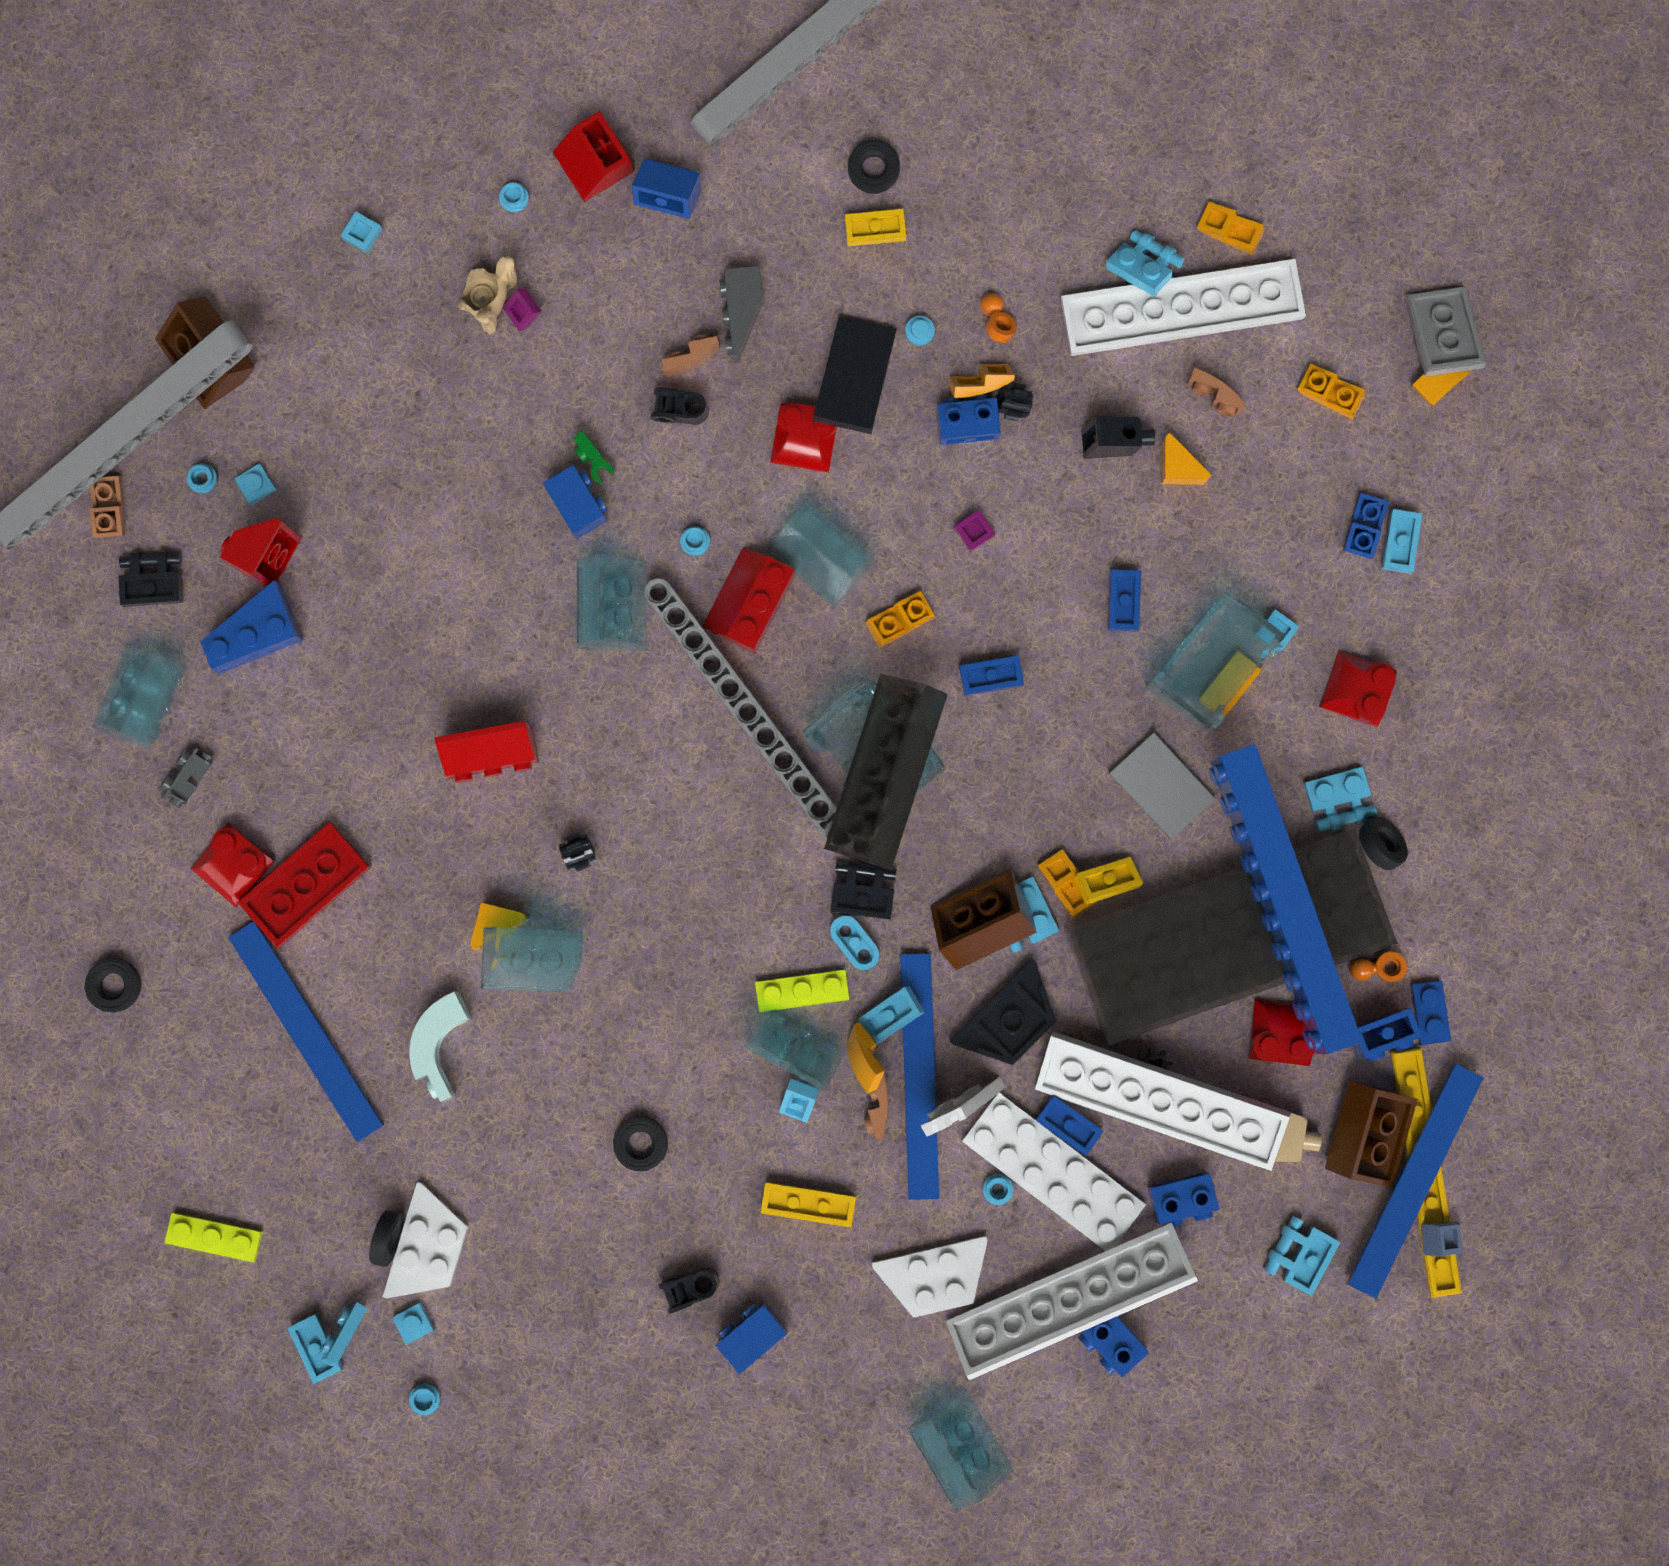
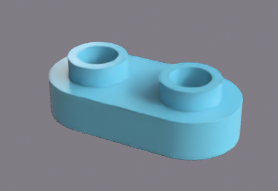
[830,916,879,970]

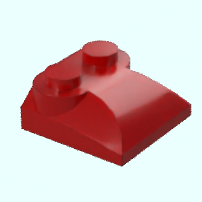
[770,403,837,473]
[1319,651,1397,727]
[191,822,276,907]
[1248,998,1314,1066]

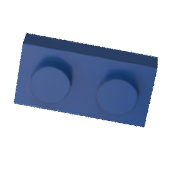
[1108,569,1141,632]
[959,655,1024,696]
[1410,981,1451,1045]
[1035,1095,1104,1156]

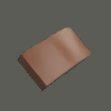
[661,334,720,378]
[1187,368,1245,417]
[89,475,125,538]
[864,1074,888,1140]

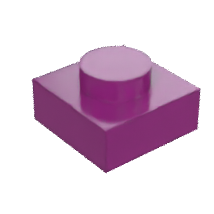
[503,288,542,331]
[954,510,996,553]

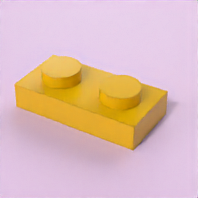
[845,209,906,247]
[1074,857,1143,905]

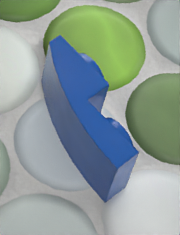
[1343,493,1390,559]

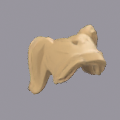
[457,256,517,335]

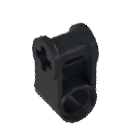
[650,387,709,425]
[658,1267,720,1314]

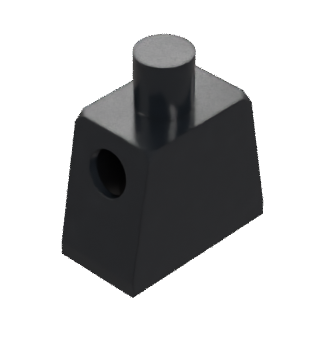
[1081,416,1155,459]

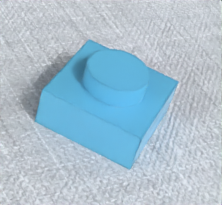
[340,211,383,254]
[234,463,277,505]
[1256,609,1300,652]
[392,1302,435,1345]

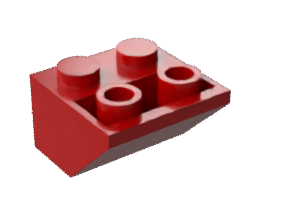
[553,111,634,202]

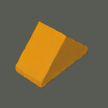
[1161,433,1212,485]
[470,903,529,951]

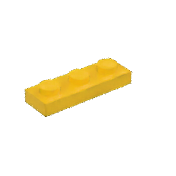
[761,1182,856,1228]

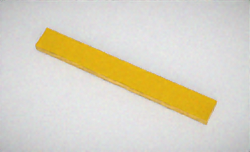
[1390,1048,1462,1298]

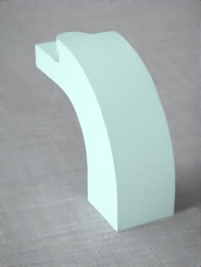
[409,991,472,1102]

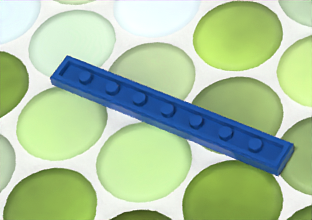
[228,921,384,1142]
[900,953,939,1200]
[1346,1063,1484,1299]

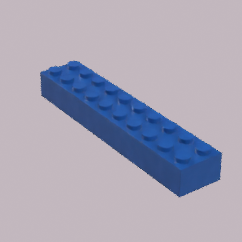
[1209,744,1363,1055]

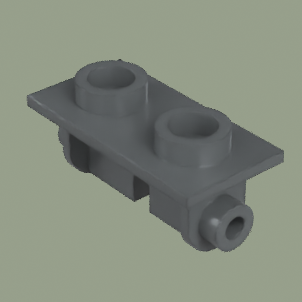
[159,745,213,808]

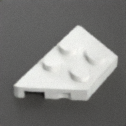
[921,1077,1006,1136]
[383,1181,468,1298]
[871,1235,988,1318]

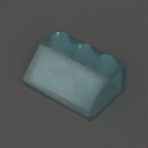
[768,500,874,609]
[577,554,646,651]
[92,644,184,749]
[481,927,583,992]
[743,1011,843,1091]
[907,1389,1014,1510]

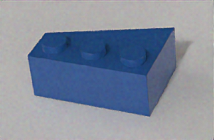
[200,580,303,674]

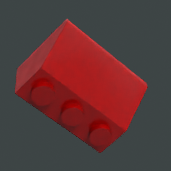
[219,518,302,587]
[702,548,796,654]
[434,721,539,783]

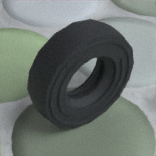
[848,140,900,194]
[1359,817,1408,870]
[84,958,141,1013]
[613,1116,668,1172]
[369,1210,403,1267]

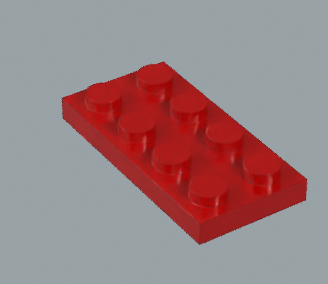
[238,822,371,948]

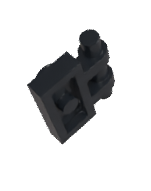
[118,550,183,607]
[831,860,897,920]

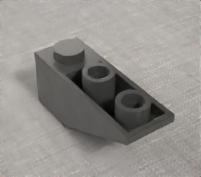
[719,266,763,363]

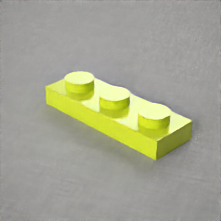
[755,970,849,1012]
[164,1212,263,1262]

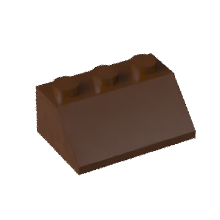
[155,296,255,409]
[930,869,1037,970]
[1325,1080,1418,1188]

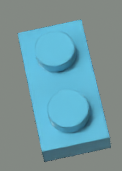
[1381,509,1422,574]
[858,986,925,1045]
[779,1079,820,1123]
[320,1302,367,1366]
[287,1313,344,1384]

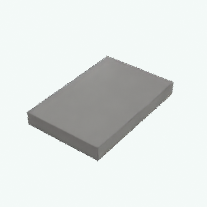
[1406,286,1486,377]
[1109,733,1215,840]

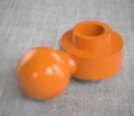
[980,293,1017,343]
[1349,952,1407,982]

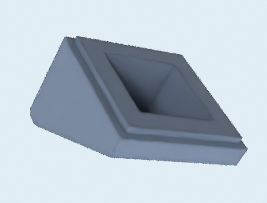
[1421,1222,1462,1256]

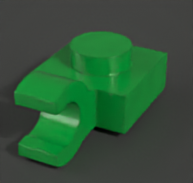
[573,431,615,485]

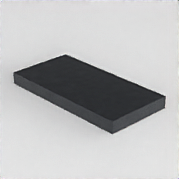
[813,316,897,434]

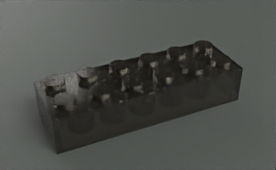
[824,674,948,870]

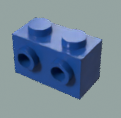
[632,158,701,219]
[936,395,1001,445]
[543,465,608,540]
[1353,1008,1422,1062]
[1147,1172,1220,1227]
[715,1301,788,1375]
[1078,1316,1149,1378]

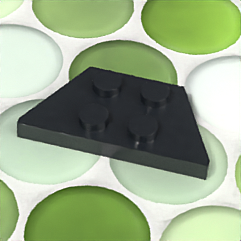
[949,959,1056,1065]

